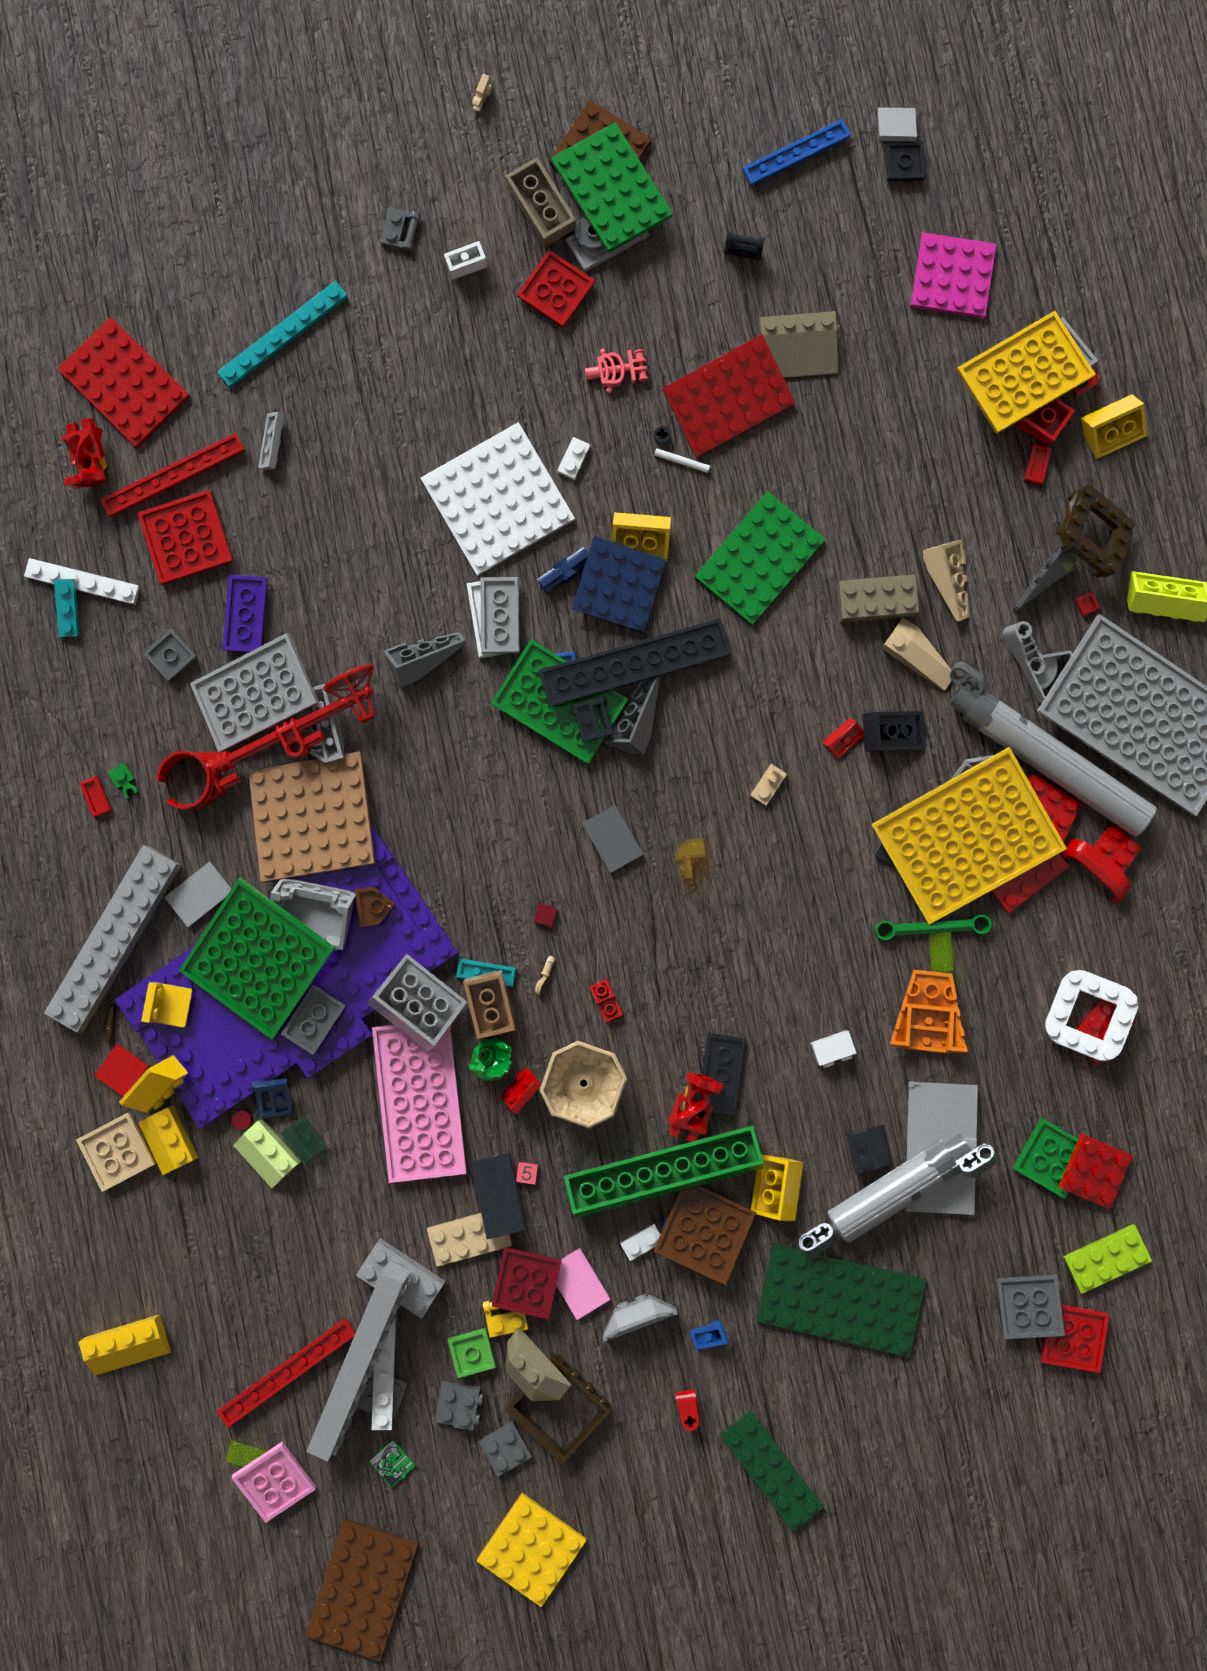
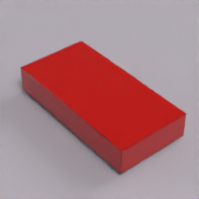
[1023,444,1052,486]
[79,775,112,818]

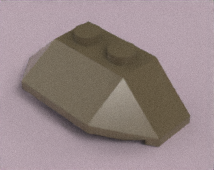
[506,1328,572,1401]

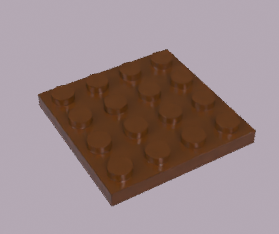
[549,100,652,166]
[653,1186,756,1286]

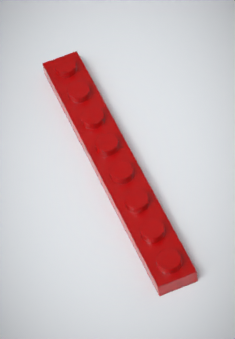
[100,433,245,518]
[216,1318,356,1428]

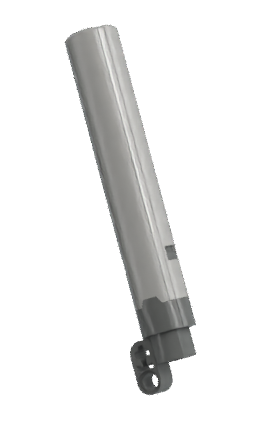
[950,662,1157,837]

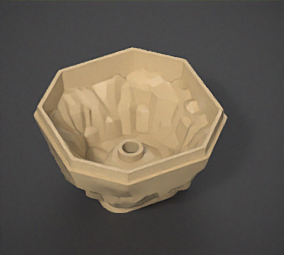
[540,1041,627,1128]

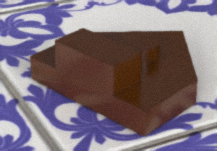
[354,887,396,928]

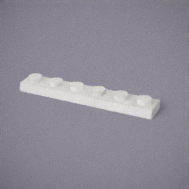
[24,558,140,605]
[372,1313,396,1430]

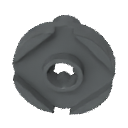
[575,215,605,251]

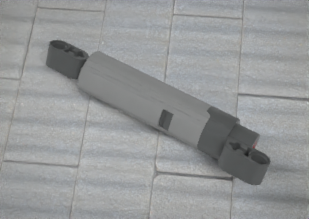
[799,1134,997,1257]

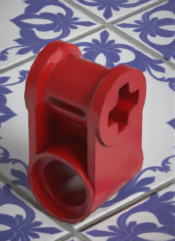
[675,1389,699,1431]

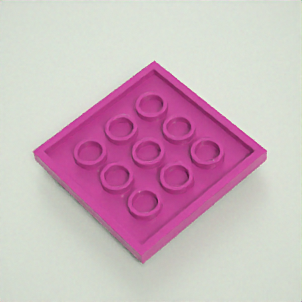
[910,232,996,319]

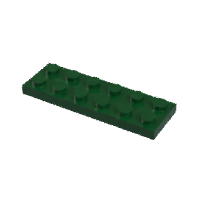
[720,1410,824,1532]

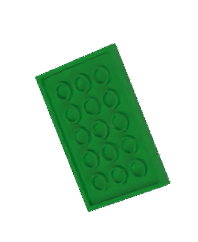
[551,122,673,253]
[694,491,825,626]
[491,639,628,764]

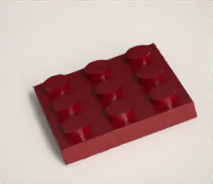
[491,1247,562,1319]

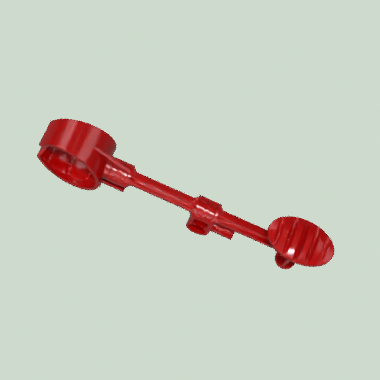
[156,664,376,810]

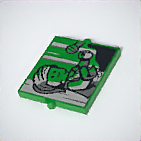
[369,1439,416,1488]

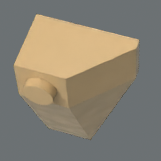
[881,617,951,691]

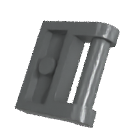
[380,207,421,252]

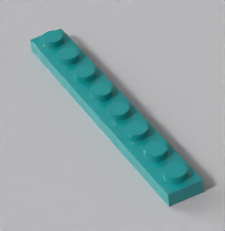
[217,280,348,388]

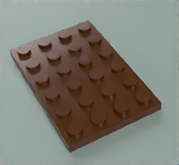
[305,1518,418,1661]

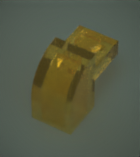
[674,838,706,880]

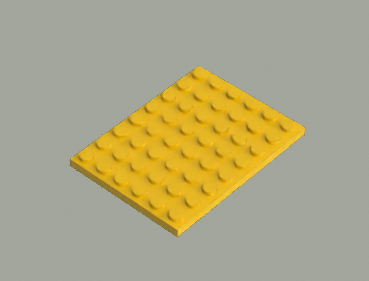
[871,747,1067,924]

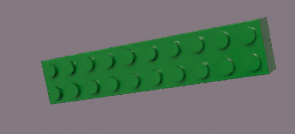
[564,1126,764,1219]

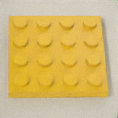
[477,1493,586,1607]

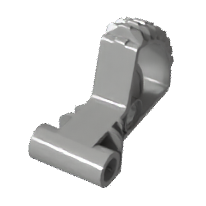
[1002,621,1073,704]

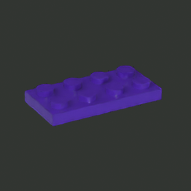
[222,575,268,653]

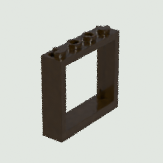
[505,1353,611,1465]

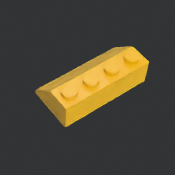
[79,1314,171,1376]

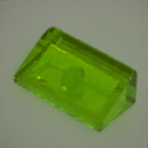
[929,932,954,972]
[226,1441,267,1467]

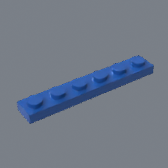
[742,119,851,187]

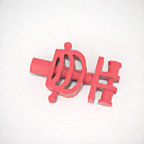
[585,349,648,393]

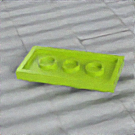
[1063,1224,1152,1294]

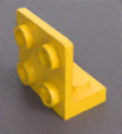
[141,982,193,1027]

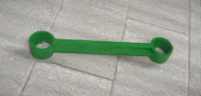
[874,915,992,940]

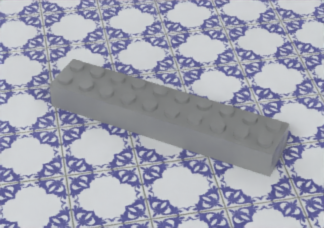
[44,845,182,1033]
[306,1261,411,1462]

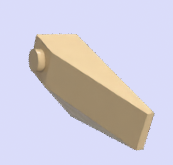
[923,540,969,621]

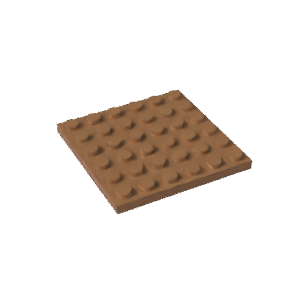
[248,751,376,883]

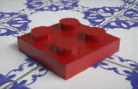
[501,1067,542,1114]

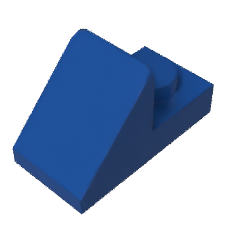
[689,1320,729,1350]

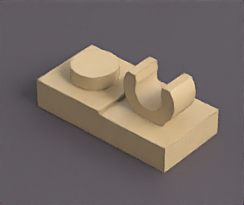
[750,764,787,806]

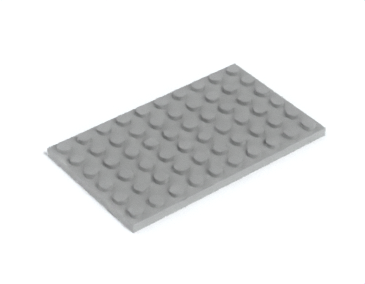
[1037,614,1207,816]

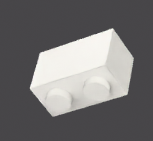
[444,241,487,280]
[810,1030,856,1068]

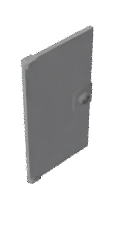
[904,1081,978,1215]

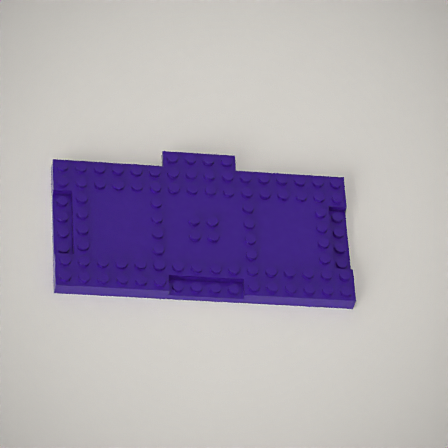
[115,826,459,1129]

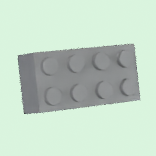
[356,1238,445,1319]

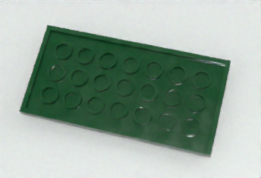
[756,1243,926,1357]

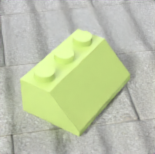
[233,1119,301,1188]

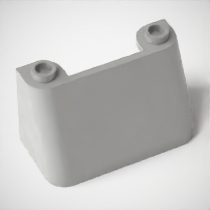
[270,879,355,950]

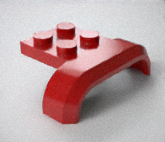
[1061,823,1142,903]

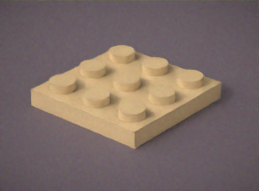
[76,1112,156,1192]

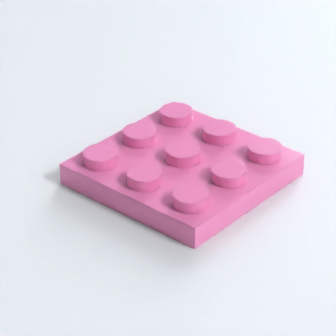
[232,1442,316,1523]

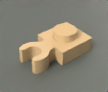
[472,74,492,112]

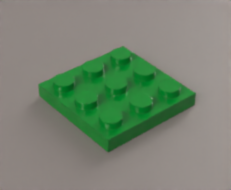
[1012,1118,1078,1199]

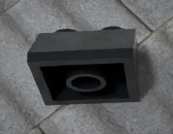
[845,1124,892,1174]

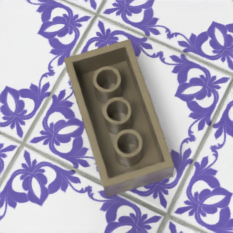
[505,157,576,247]
[836,574,919,623]

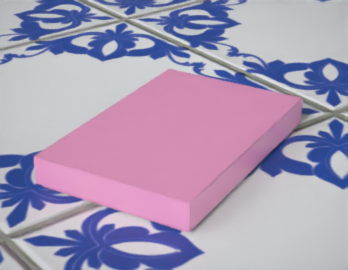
[556,1248,610,1320]

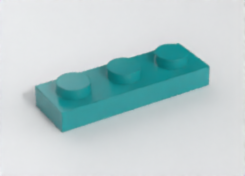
[54,579,80,637]

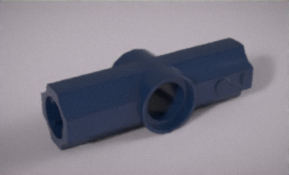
[537,547,588,594]

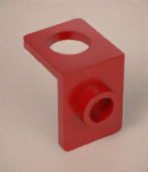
[1074,370,1101,396]

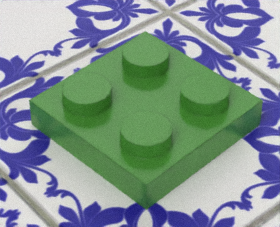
[448,1328,496,1378]

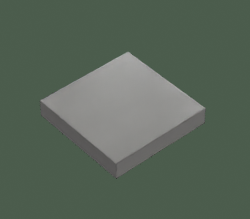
[877,107,917,142]

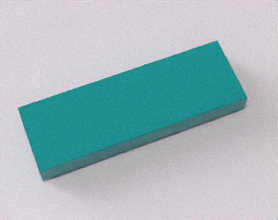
[456,958,516,987]

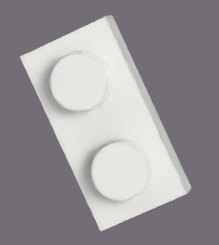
[557,437,590,480]
[620,1224,660,1261]

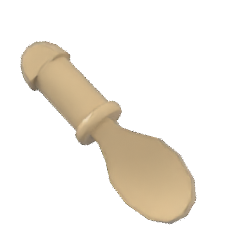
[535,956,555,995]

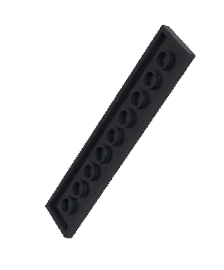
[538,618,732,708]

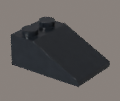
[862,711,925,752]

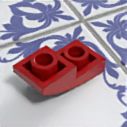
[589,979,624,1024]

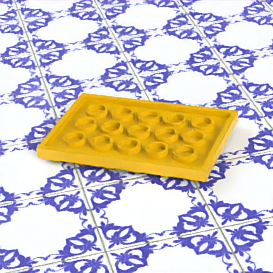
[956,311,1096,434]

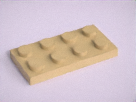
[427,1213,512,1266]

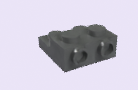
[435,1381,483,1430]

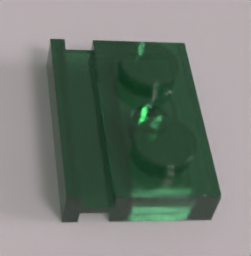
[281,1115,327,1164]

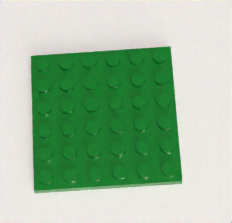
[179,878,336,1040]

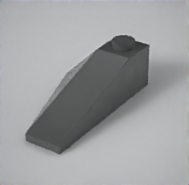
[1012,543,1079,612]
[383,632,467,687]
[603,676,660,754]

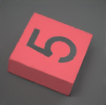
[516,1162,538,1184]

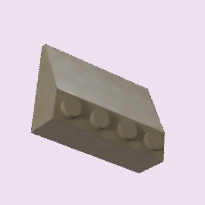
[758,311,838,378]

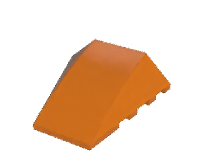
[889,970,968,1054]

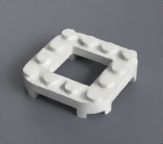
[1044,970,1138,1061]

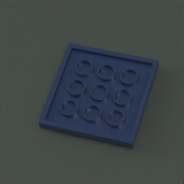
[571,536,666,633]

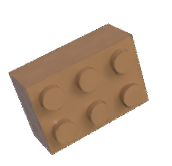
[463,970,516,1039]

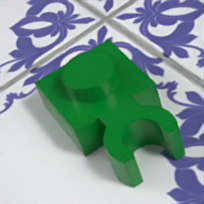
[108,763,139,799]

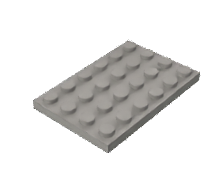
[190,633,319,752]

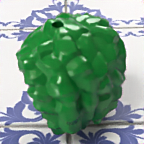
[468,1038,512,1082]

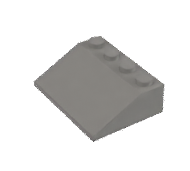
[367,954,467,1051]

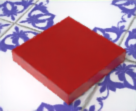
[94,1044,149,1097]

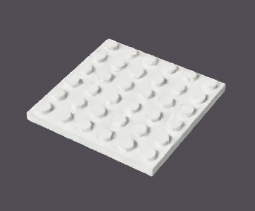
[421,422,575,576]

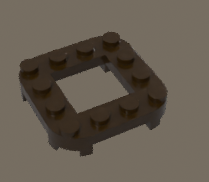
[1056,484,1135,578]

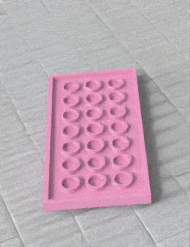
[372,1025,467,1183]

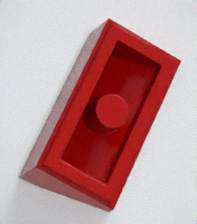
[822,718,864,760]

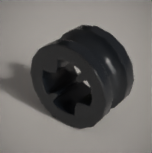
[653,426,671,445]

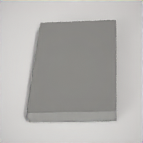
[164,861,232,927]

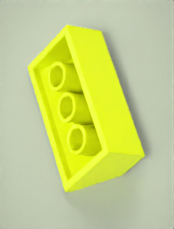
[1127,571,1207,622]

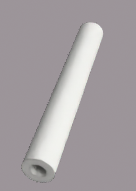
[654,448,710,473]

